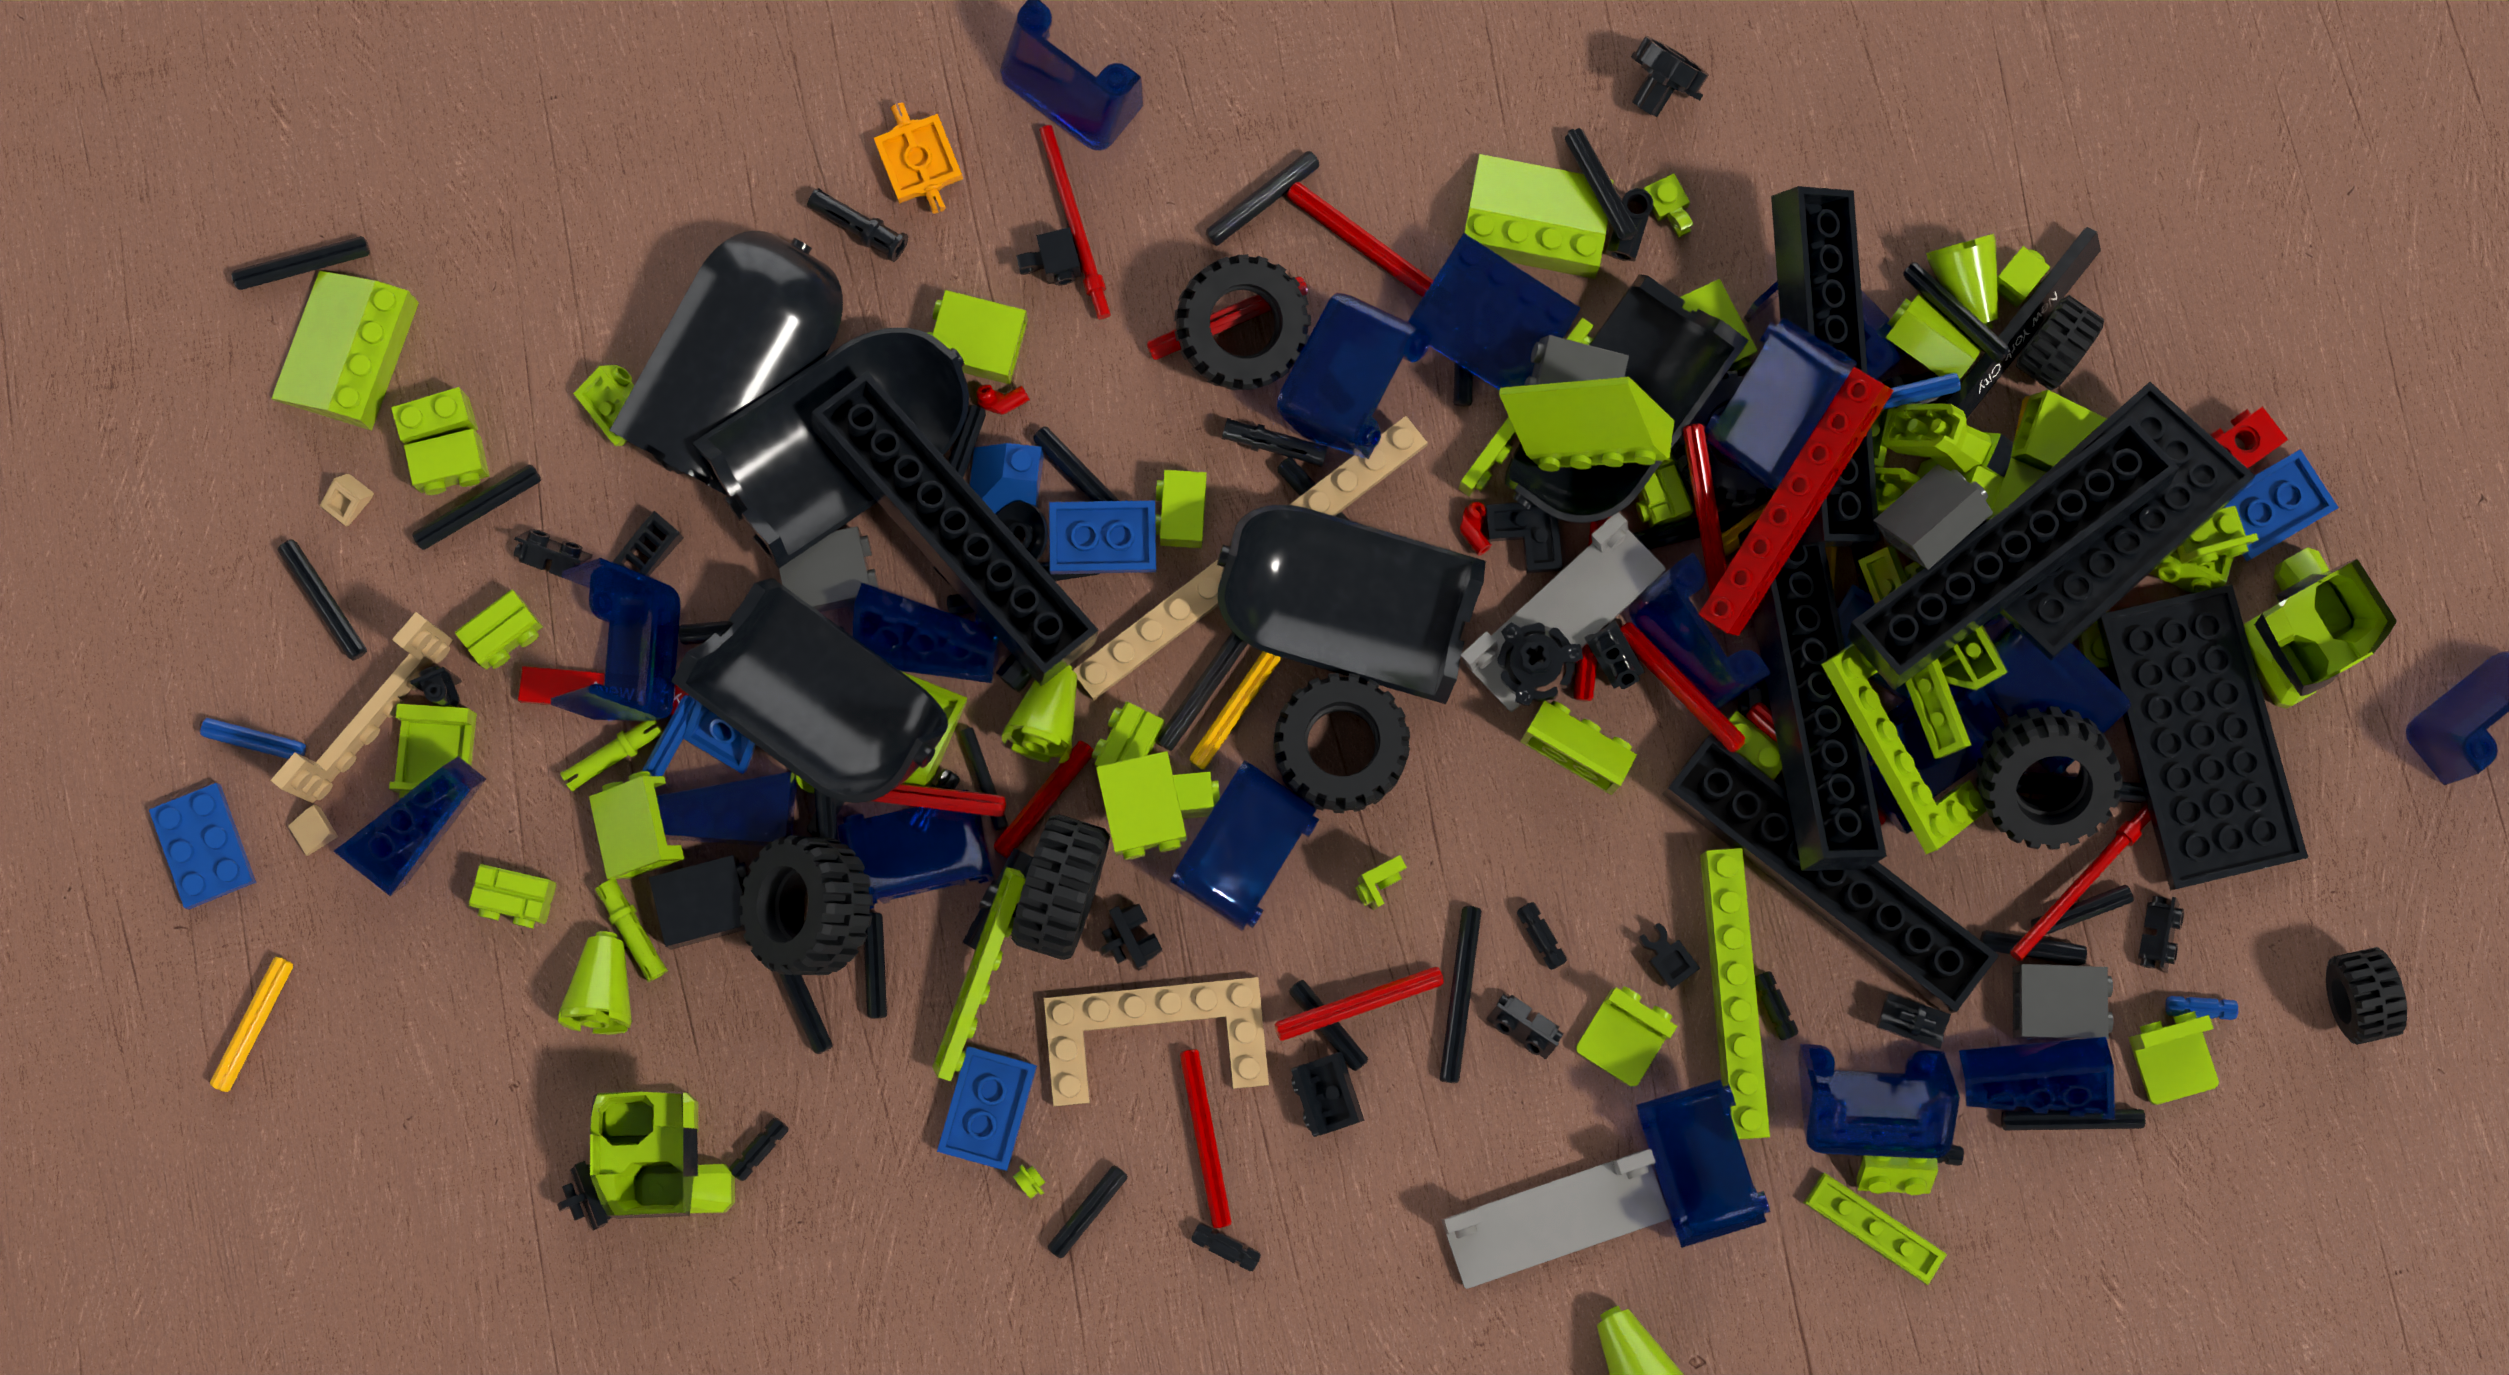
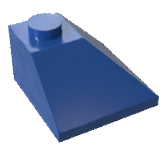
[970,443,1044,515]
[683,701,756,774]

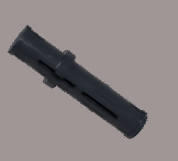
[1222,418,1328,467]

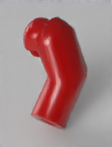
[976,385,1030,415]
[1460,501,1492,556]

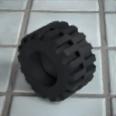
[2016,295,2104,391]
[2326,947,2407,1045]

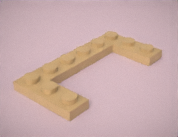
[270,612,453,803]
[1044,977,1269,1107]

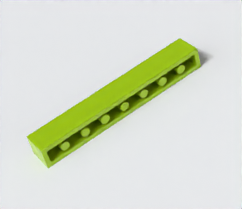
[1700,848,1770,1141]

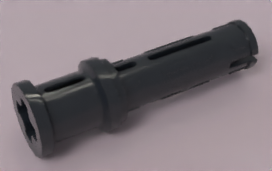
[807,188,909,262]

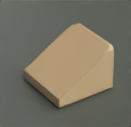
[319,474,374,526]
[288,805,338,856]

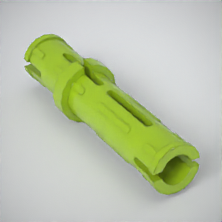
[560,715,663,792]
[595,879,668,982]

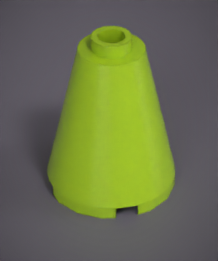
[1926,234,1998,329]
[1002,665,1077,763]
[558,931,632,1035]
[1597,1306,1684,1375]

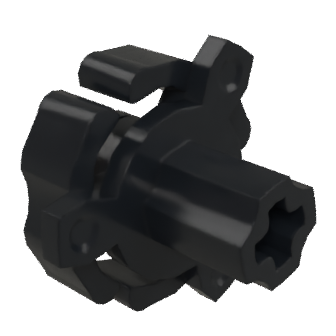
[1631,36,1709,117]
[1497,622,1583,706]

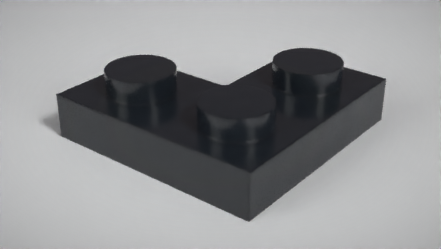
[1485,503,1563,573]

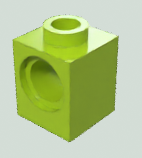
[1997,246,2050,307]

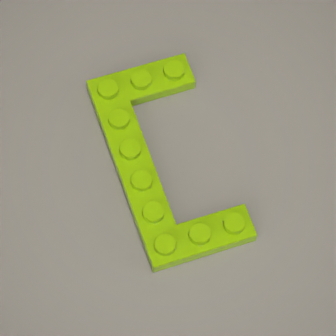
[1821,644,1987,854]

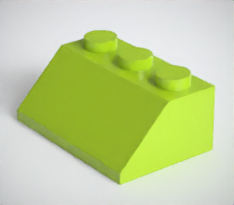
[1520,700,1637,795]

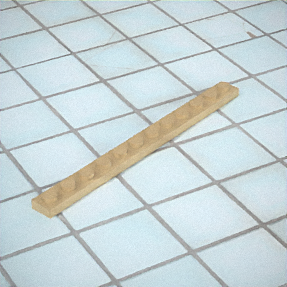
[1072,416,1428,700]

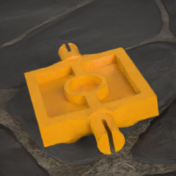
[873,102,963,214]

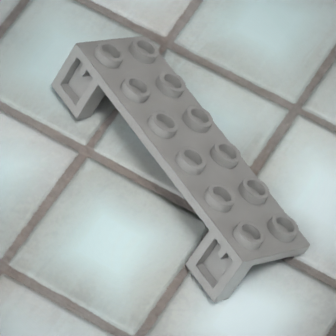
[1461,512,1665,712]
[1441,1149,1670,1289]

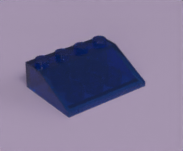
[1403,233,1581,391]

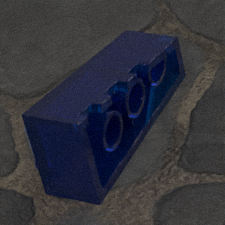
[853,583,1000,683]
[334,756,486,896]
[656,771,797,846]
[1959,1037,2115,1120]

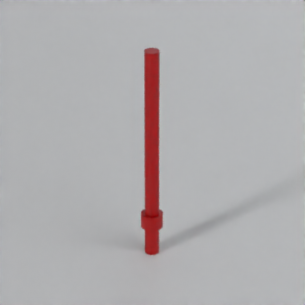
[1039,125,1111,320]
[2010,804,2151,961]

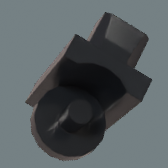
[1584,620,1645,689]
[1099,904,1163,971]
[1877,993,1951,1049]
[557,1161,613,1231]

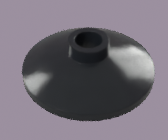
[996,501,1048,561]

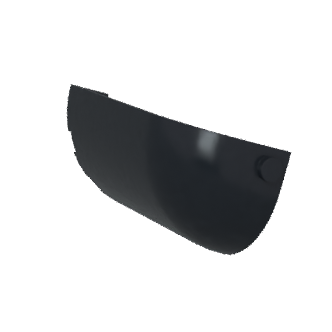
[609,231,843,496]
[1505,274,1749,523]
[692,328,969,568]
[1217,505,1486,704]
[671,578,948,803]

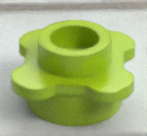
[1013,1164,1046,1199]

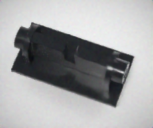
[514,529,592,581]
[410,666,462,707]
[2138,896,2184,973]
[1486,993,1564,1059]

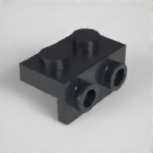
[1291,1052,1365,1137]

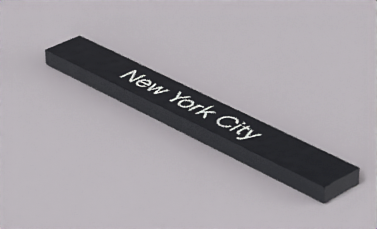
[1945,227,2101,419]

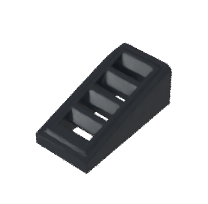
[610,511,684,590]

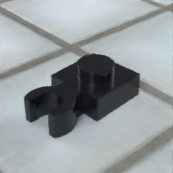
[1638,923,1700,990]

